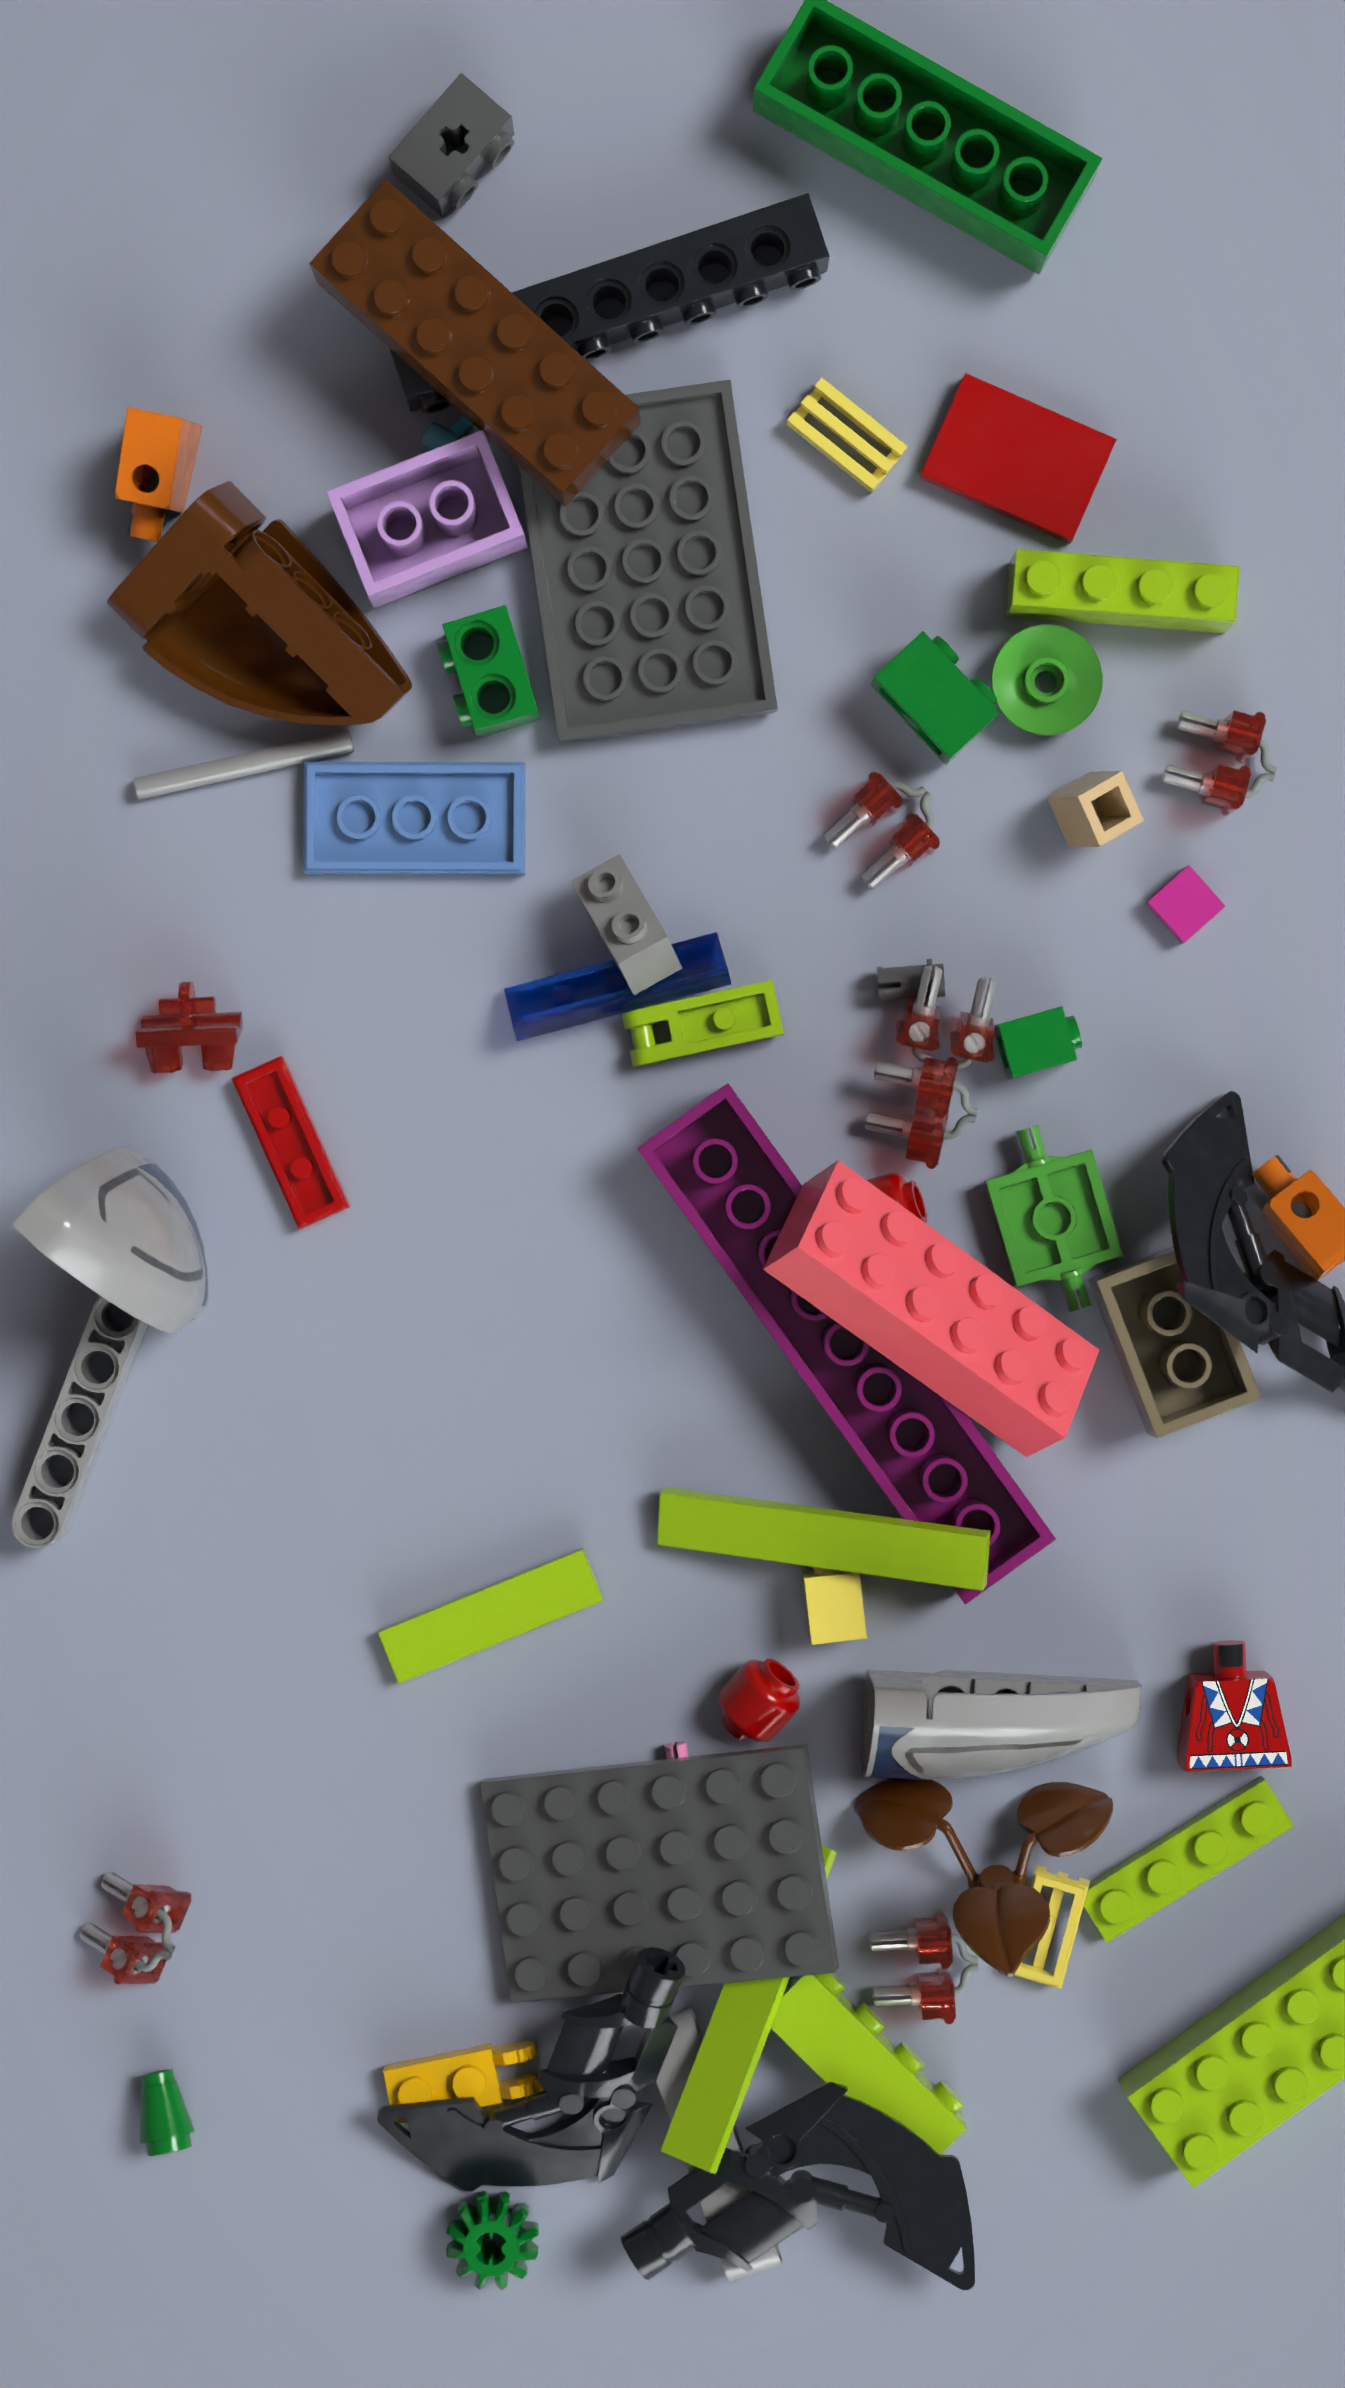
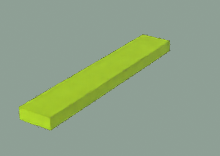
[657,1487,990,1591]
[660,1846,837,2174]

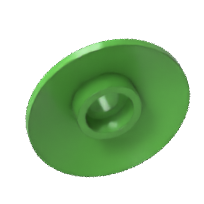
[991,624,1103,736]

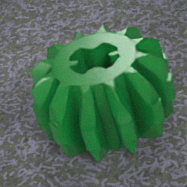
[446,2190,539,2290]

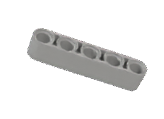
[11,1297,148,1549]
[639,2007,783,2283]

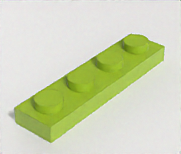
[1084,1776,1294,1943]

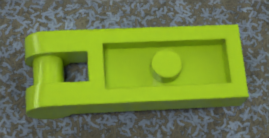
[621,980,784,1068]

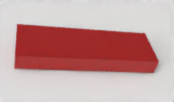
[231,1056,351,1229]

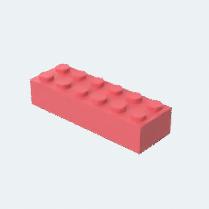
[763,1160,1100,1457]

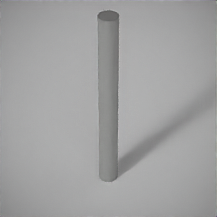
[134,730,354,800]

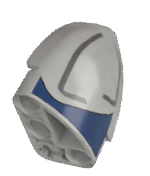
[11,1145,209,1334]
[861,1670,1142,1780]

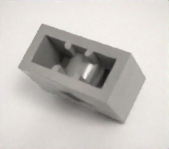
[571,854,683,995]

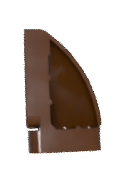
[107,481,412,725]

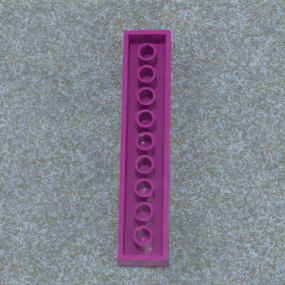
[637,1083,1056,1605]

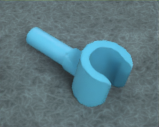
[422,415,473,453]

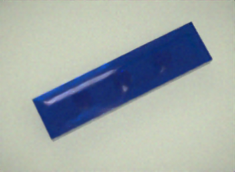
[504,932,731,1041]

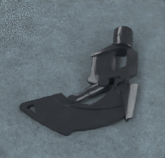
[1161,1091,1345,1393]
[377,1947,685,2191]
[620,2082,975,2290]

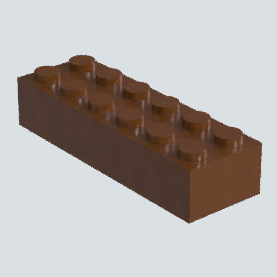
[309,179,640,507]

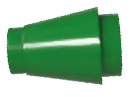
[140,2069,195,2156]

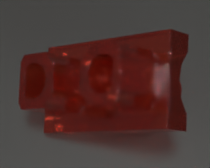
[135,981,243,1073]

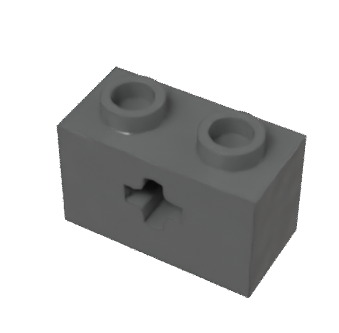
[388,73,515,217]

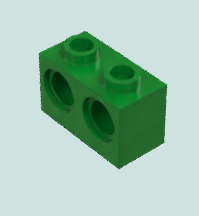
[437,605,541,739]

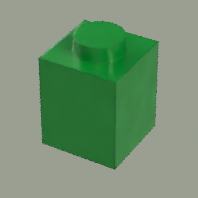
[993,1006,1082,1080]

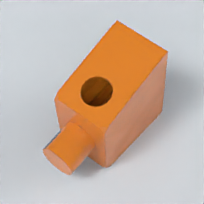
[115,407,202,542]
[1252,1154,1345,1281]

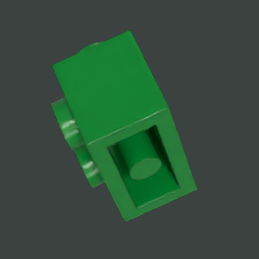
[871,631,1000,765]

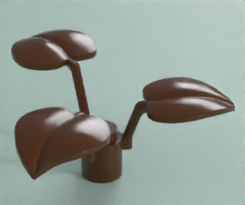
[853,1779,1113,1978]

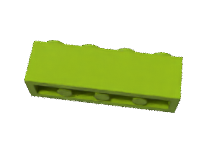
[1005,549,1240,634]
[771,1973,967,2155]

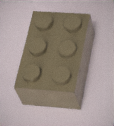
[1088,1247,1262,1438]

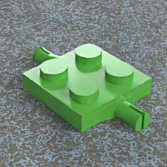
[984,1125,1123,1312]

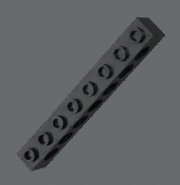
[389,193,830,414]

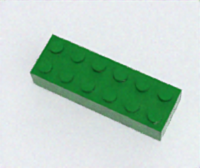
[752,0,1103,275]

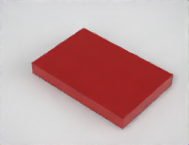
[919,373,1117,544]

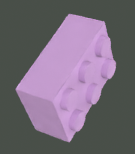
[327,430,528,608]

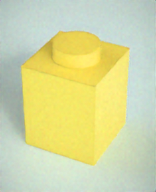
[802,1567,867,1645]

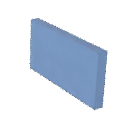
[304,762,526,875]

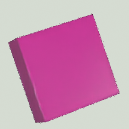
[1145,865,1226,944]

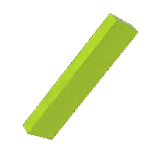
[378,1548,604,1684]

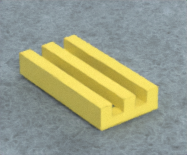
[786,377,908,493]
[1014,1865,1090,1989]

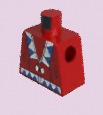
[1177,1640,1292,1772]

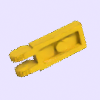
[383,2040,544,2124]

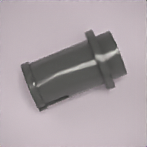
[877,959,946,1003]

